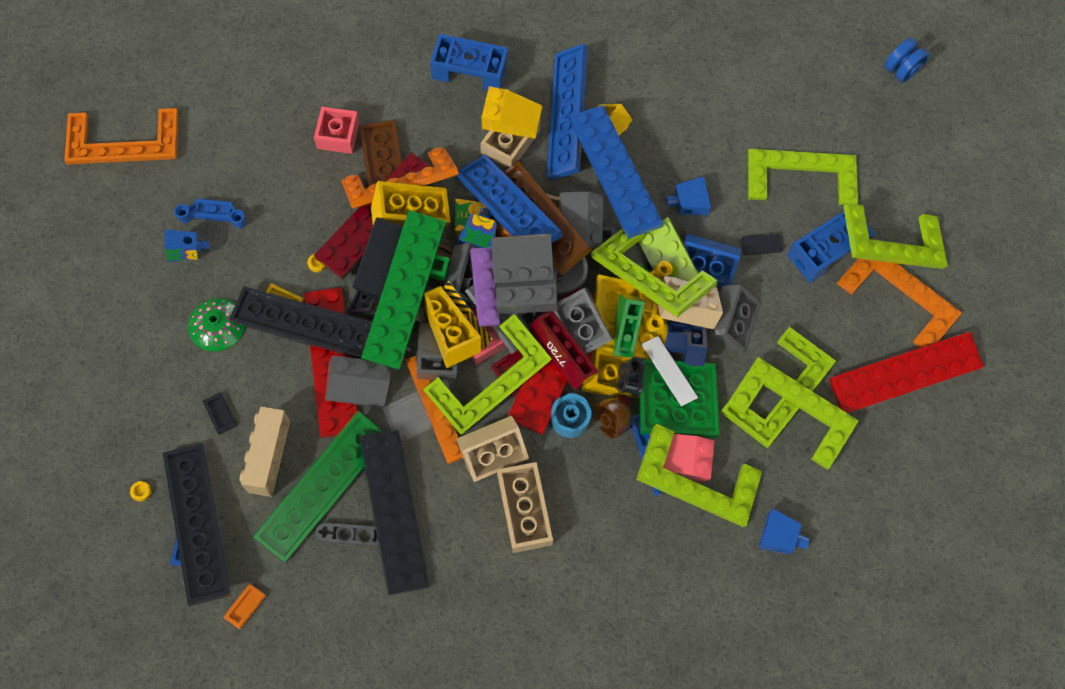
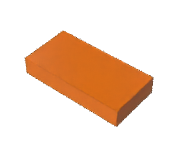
[223,583,266,630]

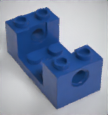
[430,34,508,91]
[787,211,876,283]

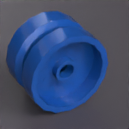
[884,37,930,83]

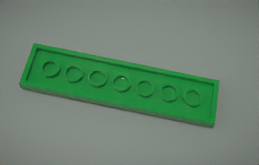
[361,210,446,370]
[252,411,383,563]

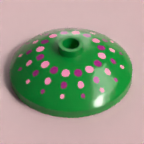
[188,298,245,352]

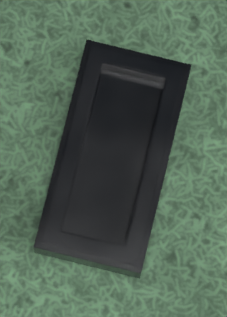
[741,234,782,256]
[202,393,237,435]

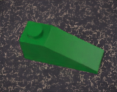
[613,294,645,358]

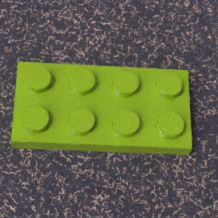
[638,217,698,281]

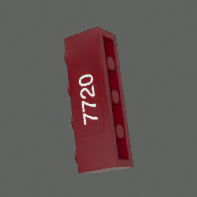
[529,311,599,390]

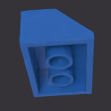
[684,234,741,288]

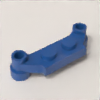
[174,199,246,229]

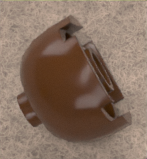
[594,398,631,439]

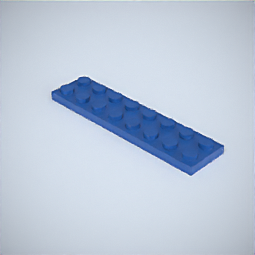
[546,43,587,180]
[569,105,663,239]
[456,155,563,243]

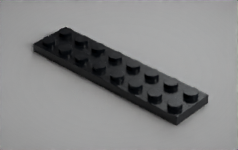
[229,286,373,360]
[359,430,429,596]
[163,443,231,606]

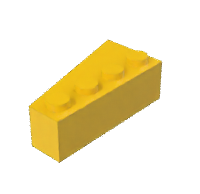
[424,286,481,368]

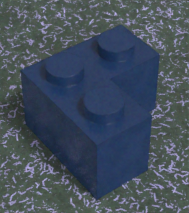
[665,321,707,366]

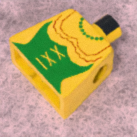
[455,199,496,238]

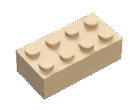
[240,407,290,497]
[497,462,553,553]

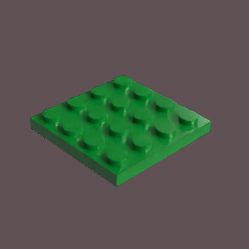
[639,359,719,438]

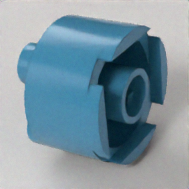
[551,393,591,438]

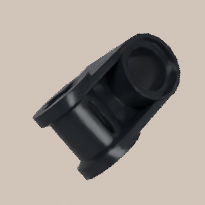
[617,357,645,397]

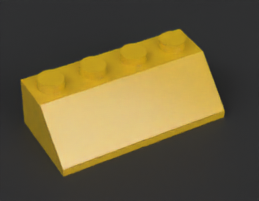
[371,181,451,227]

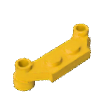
[638,261,673,332]

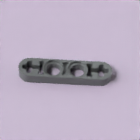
[316,523,379,547]

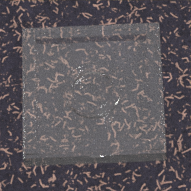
[382,391,433,442]

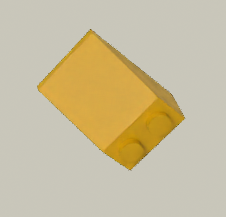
[481,86,542,139]
[582,349,639,398]

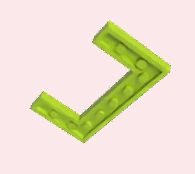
[748,149,858,205]
[843,203,948,269]
[591,229,717,318]
[423,314,552,435]
[720,327,836,449]
[727,357,858,470]
[636,424,762,527]

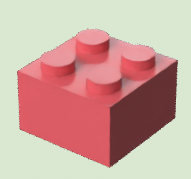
[314,107,359,154]

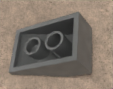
[553,287,612,354]

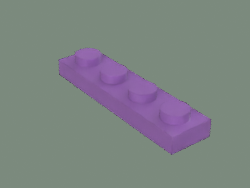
[470,248,500,327]

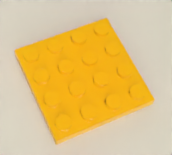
[594,275,667,359]

